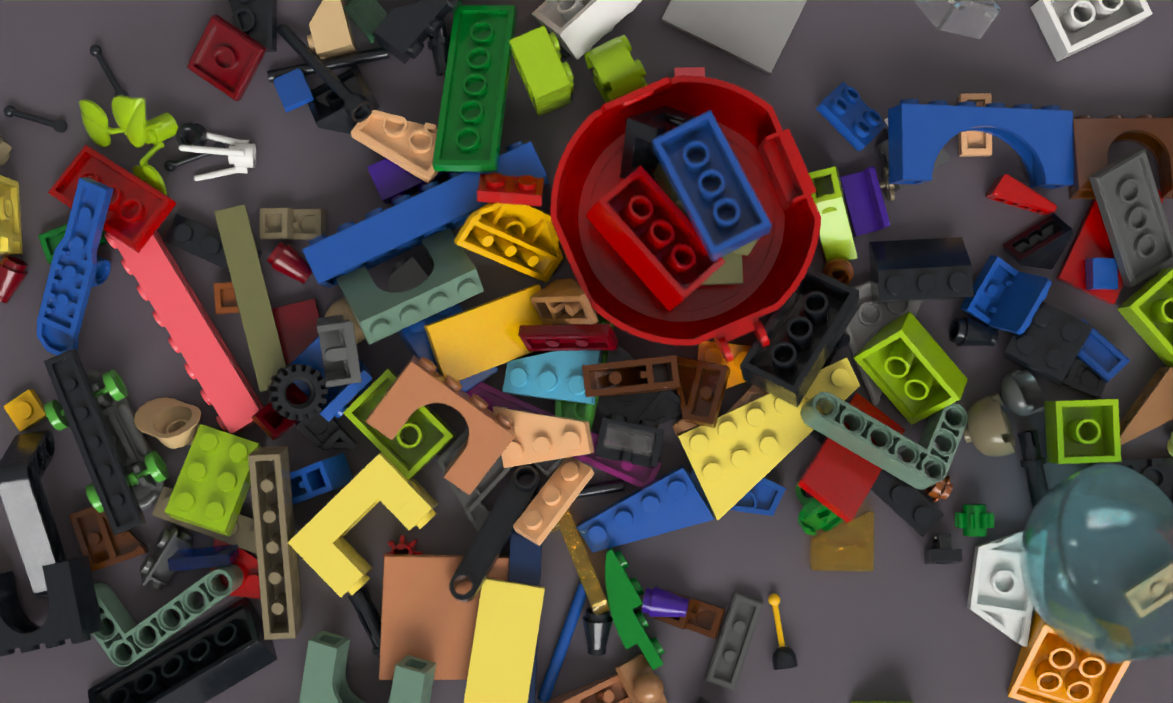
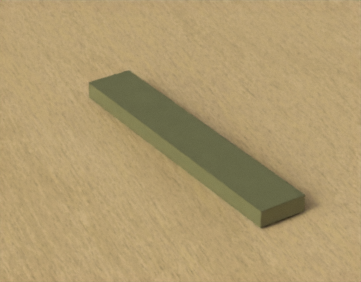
[214,204,291,392]

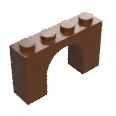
[1068,115,1173,199]

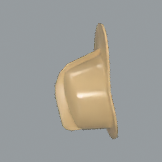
[134,397,201,449]

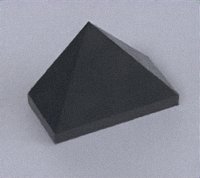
[1003,213,1073,270]

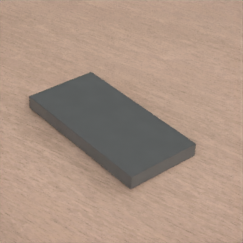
[1089,148,1173,288]

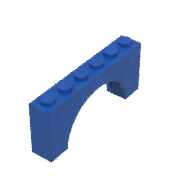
[888,99,1074,189]

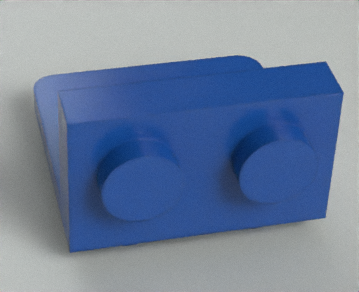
[816,81,887,152]
[960,255,1052,334]
[289,335,373,422]

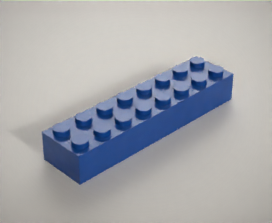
[302,140,549,288]

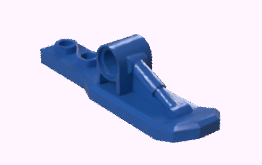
[36,177,113,355]

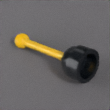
[768,593,798,670]

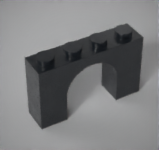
[0,556,103,657]

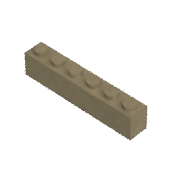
[248,446,303,640]

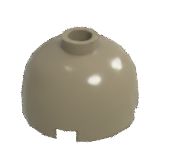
[963,393,1017,457]

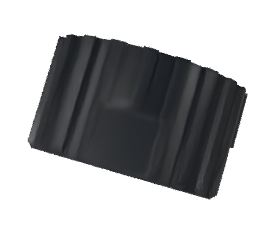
[176,123,207,146]

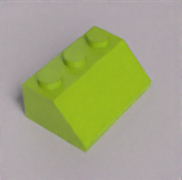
[853,311,968,425]

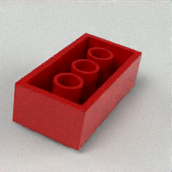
[585,166,725,312]

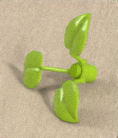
[79,95,178,196]

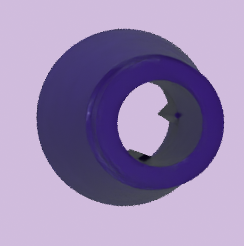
[642,586,689,618]

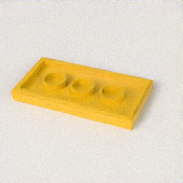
[424,284,552,381]

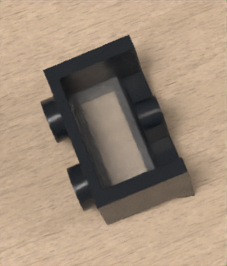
[594,414,664,469]

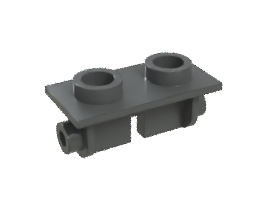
[139,523,193,589]

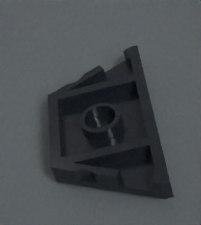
[597,344,682,436]

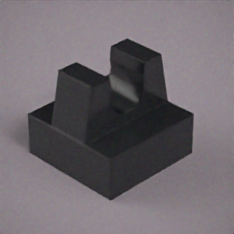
[924,534,963,564]

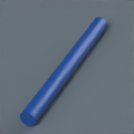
[537,582,590,702]

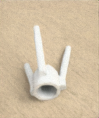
[179,132,257,181]

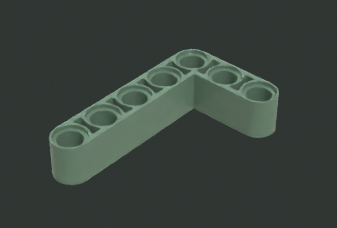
[800,392,968,490]
[92,564,243,667]

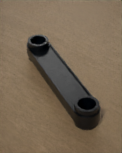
[449,465,540,603]

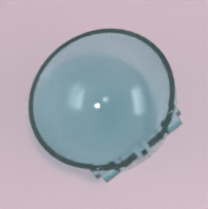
[1020,464,1173,663]

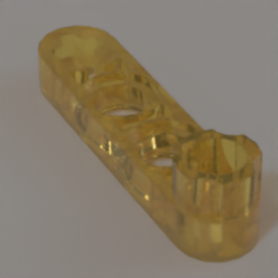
[549,508,610,616]

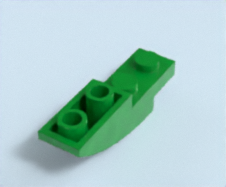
[605,548,665,670]

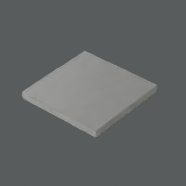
[661,0,807,75]

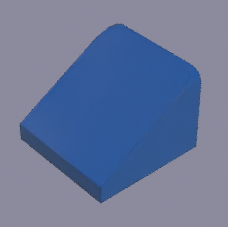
[273,68,314,112]
[1085,258,1118,290]

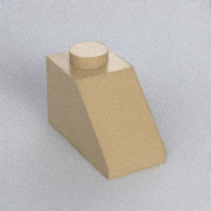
[307,0,357,60]

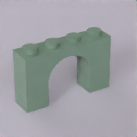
[336,228,484,345]
[299,630,436,703]

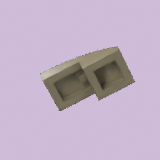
[259,208,326,240]

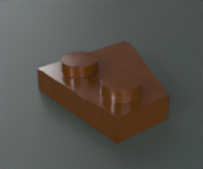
[677,357,731,428]
[69,506,149,572]

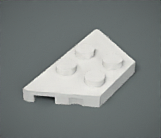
[967,527,1043,647]

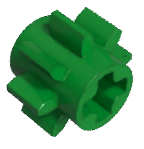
[955,504,994,537]

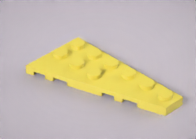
[678,357,860,521]

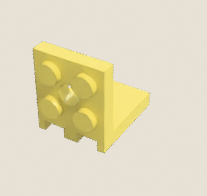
[0,175,23,256]

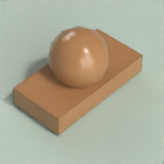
[615,653,668,703]

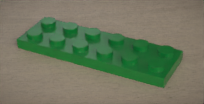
[432,5,517,172]

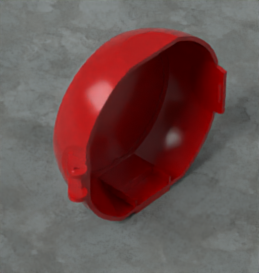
[550,75,821,363]

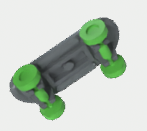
[44,369,169,513]

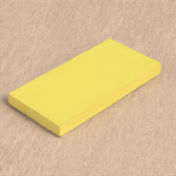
[464,578,545,703]

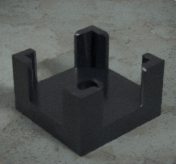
[620,106,695,184]

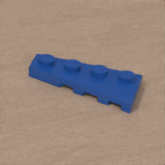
[577,464,715,553]

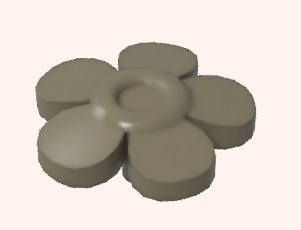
[879,166,895,201]

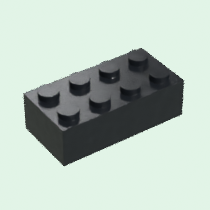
[740,267,860,408]

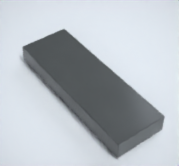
[704,591,764,690]

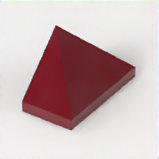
[252,384,308,440]

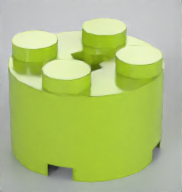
[584,35,647,103]

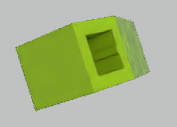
[809,166,858,262]

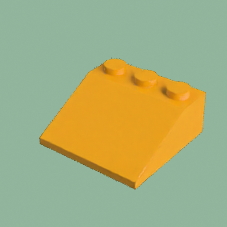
[1007,603,1135,703]

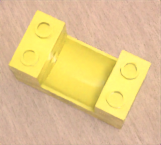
[288,453,438,597]

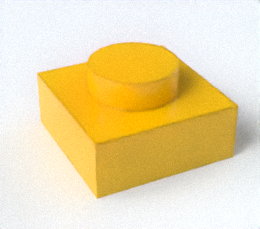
[3,389,47,432]

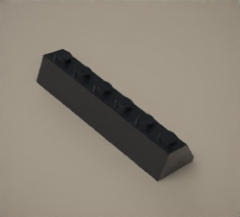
[87,597,278,703]

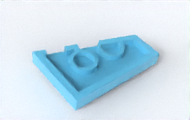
[502,350,603,405]

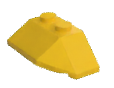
[454,202,563,283]

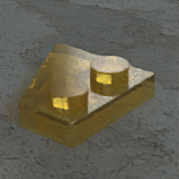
[810,511,874,571]

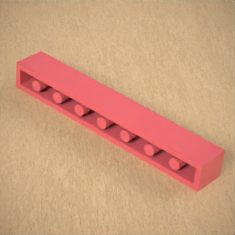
[104,230,264,434]

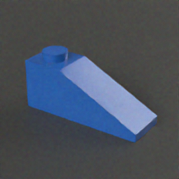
[290,453,353,505]

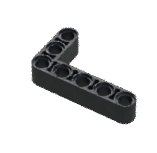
[0,430,67,598]

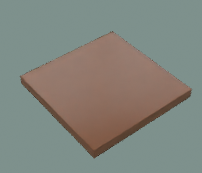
[379,554,509,680]

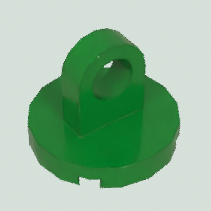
[795,478,844,535]

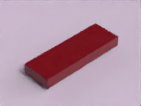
[518,324,618,351]

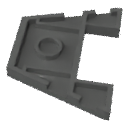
[437,427,565,533]

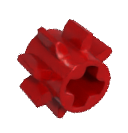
[383,534,423,557]

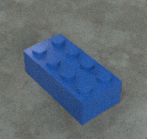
[652,110,771,262]

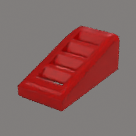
[985,173,1057,215]

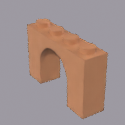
[366,355,515,496]

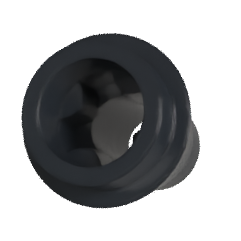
[949,316,999,347]
[582,607,613,656]

